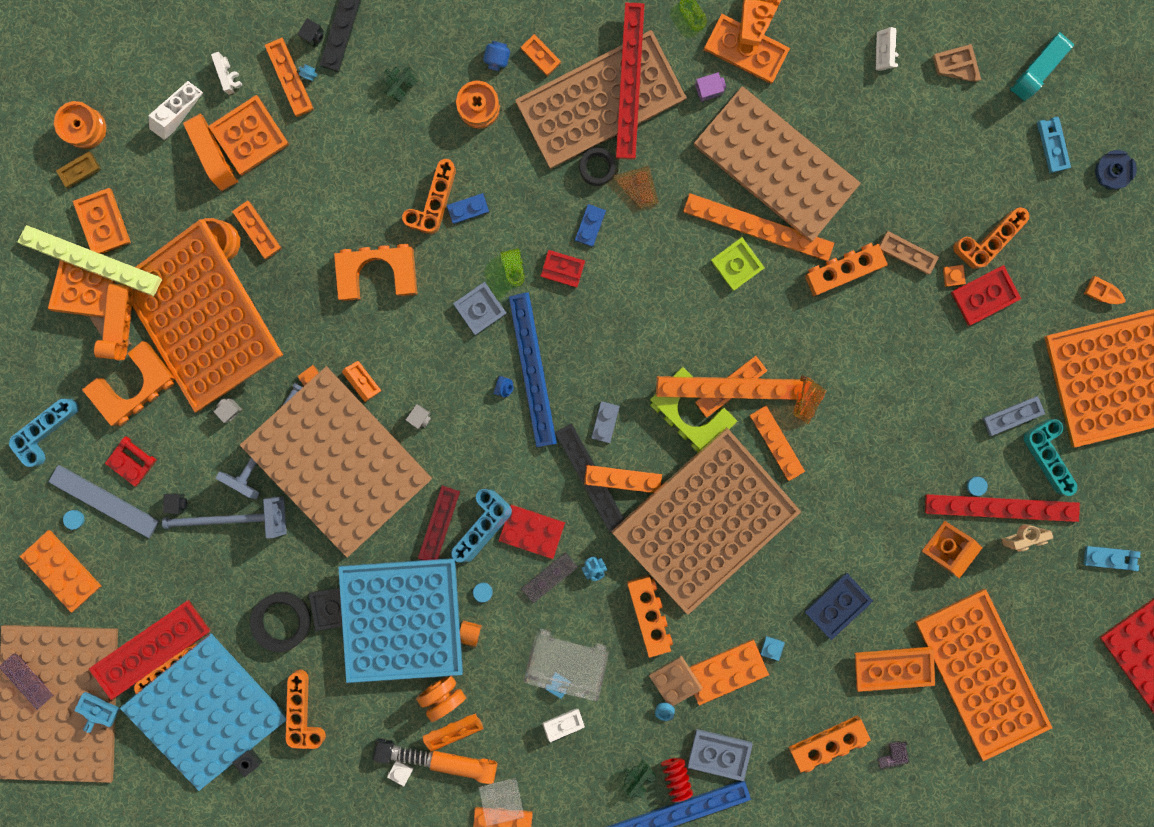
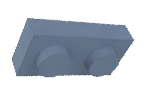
[592,401,620,443]

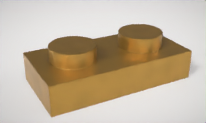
[56,152,102,189]

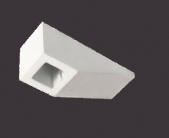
[149,81,203,140]

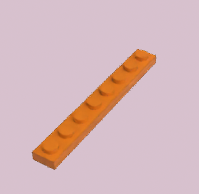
[683,194,834,261]
[656,376,809,400]

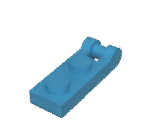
[1037,117,1071,173]
[1083,546,1141,571]

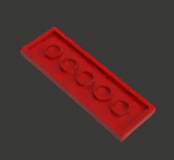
[89,600,211,700]

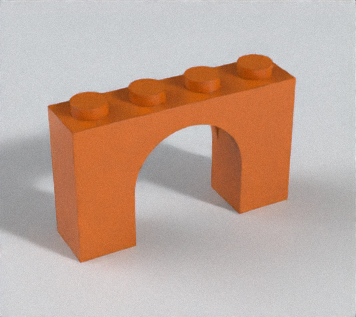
[334,244,417,301]
[82,341,175,426]

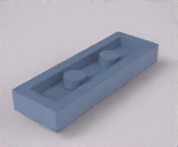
[982,396,1045,436]

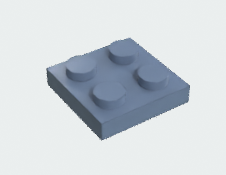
[453,282,507,336]

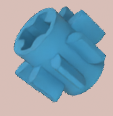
[582,557,607,581]

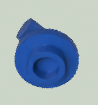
[493,376,513,397]

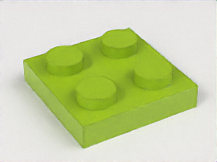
[711,237,765,291]

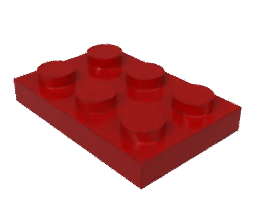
[951,265,1021,326]
[499,504,565,559]

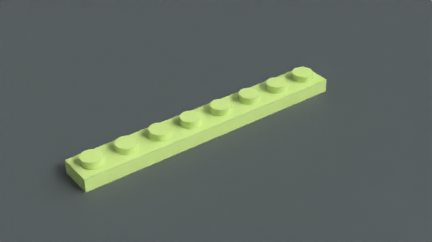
[18,225,162,297]

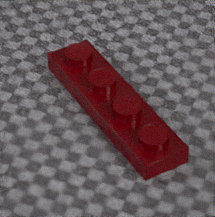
[418,485,461,560]

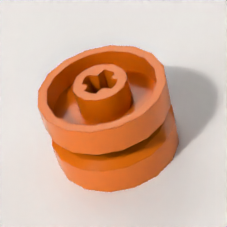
[456,81,500,129]
[54,101,106,149]
[204,218,240,261]
[416,676,466,722]

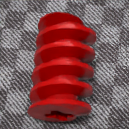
[661,758,693,802]

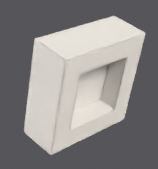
[387,760,413,786]

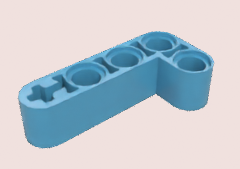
[9,399,79,467]
[452,489,512,563]

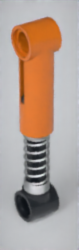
[372,738,498,784]

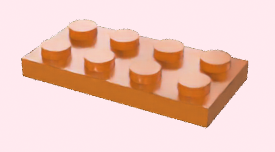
[704,14,790,84]
[20,530,101,613]
[690,639,769,705]
[855,647,935,692]

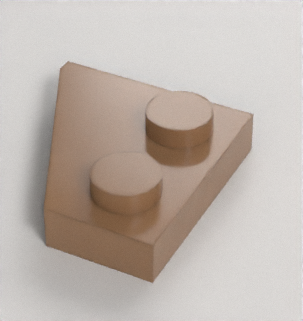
[932,44,981,82]

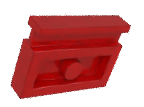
[541,250,585,288]

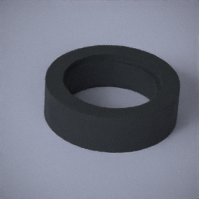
[250,592,311,652]

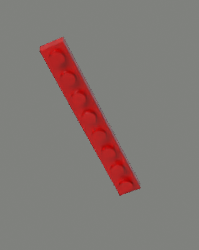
[616,2,645,160]
[925,494,1080,522]

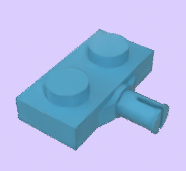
[74,692,120,733]

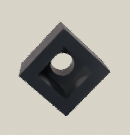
[297,18,324,47]
[163,493,187,514]
[233,748,262,778]

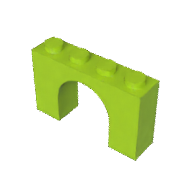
[650,367,737,453]

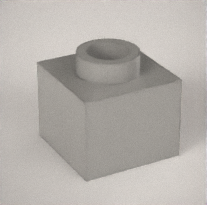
[214,399,242,423]
[406,404,431,429]

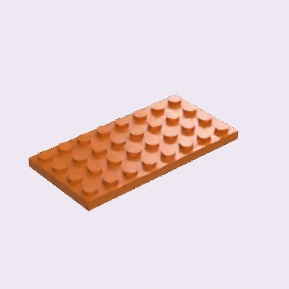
[915,589,1052,761]

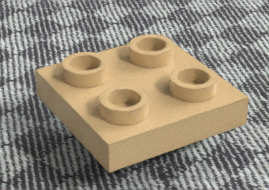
[1002,524,1053,552]

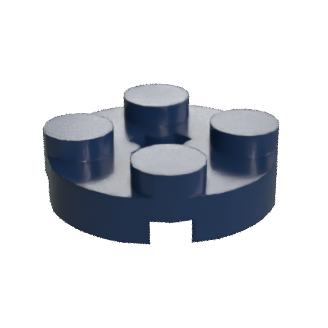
[1095,150,1137,190]

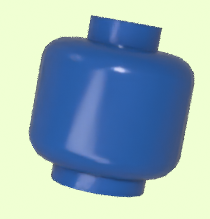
[483,41,510,71]

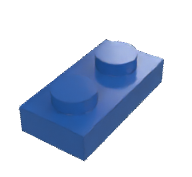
[447,193,489,224]
[575,204,606,247]

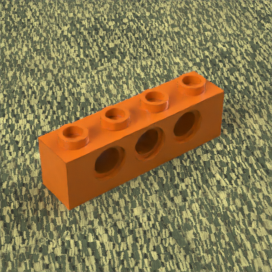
[805,243,888,297]
[627,575,673,658]
[788,715,871,772]

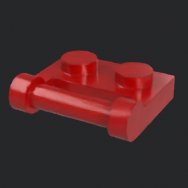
[105,436,157,487]

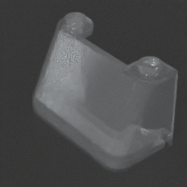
[523,629,610,701]

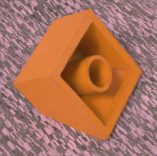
[922,521,982,578]

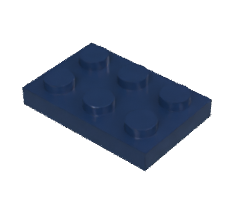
[804,572,873,640]

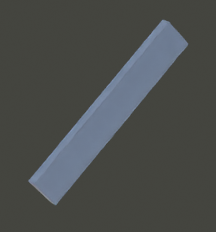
[49,465,159,538]

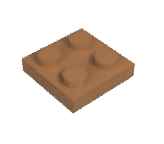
[649,655,703,706]

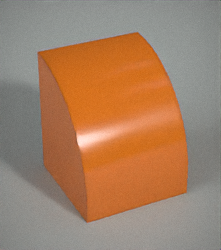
[460,621,482,647]

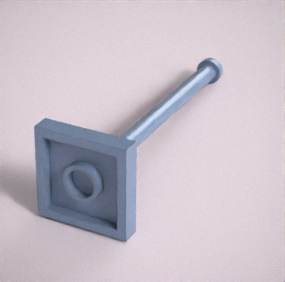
[216,383,302,499]
[162,496,287,538]

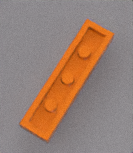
[265,38,314,117]
[694,356,767,418]
[749,406,805,481]
[584,465,662,493]

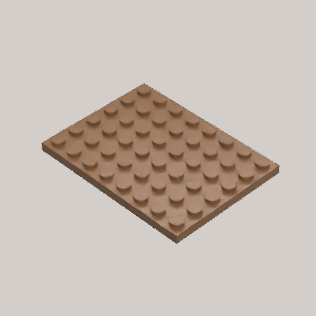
[240,366,432,557]
[611,427,801,614]
[0,625,118,783]

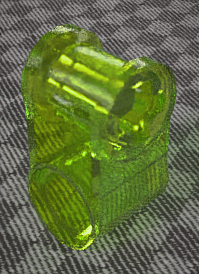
[500,248,525,287]

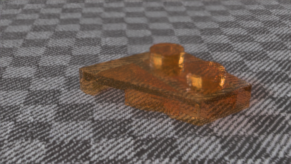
[613,166,659,209]
[793,375,827,424]

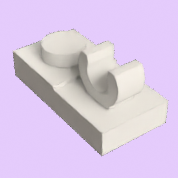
[876,27,898,71]
[211,52,242,95]
[542,708,585,742]

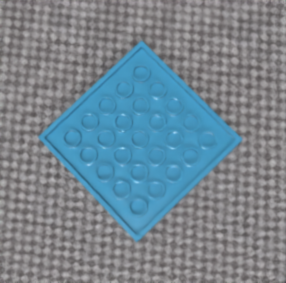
[338,558,463,683]
[120,633,286,791]

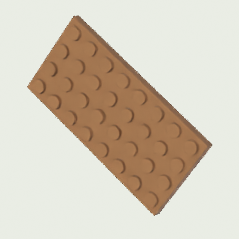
[515,30,687,169]
[693,86,861,242]

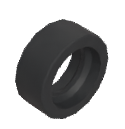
[579,148,616,186]

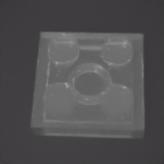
[479,778,525,827]

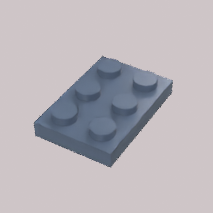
[687,729,753,781]

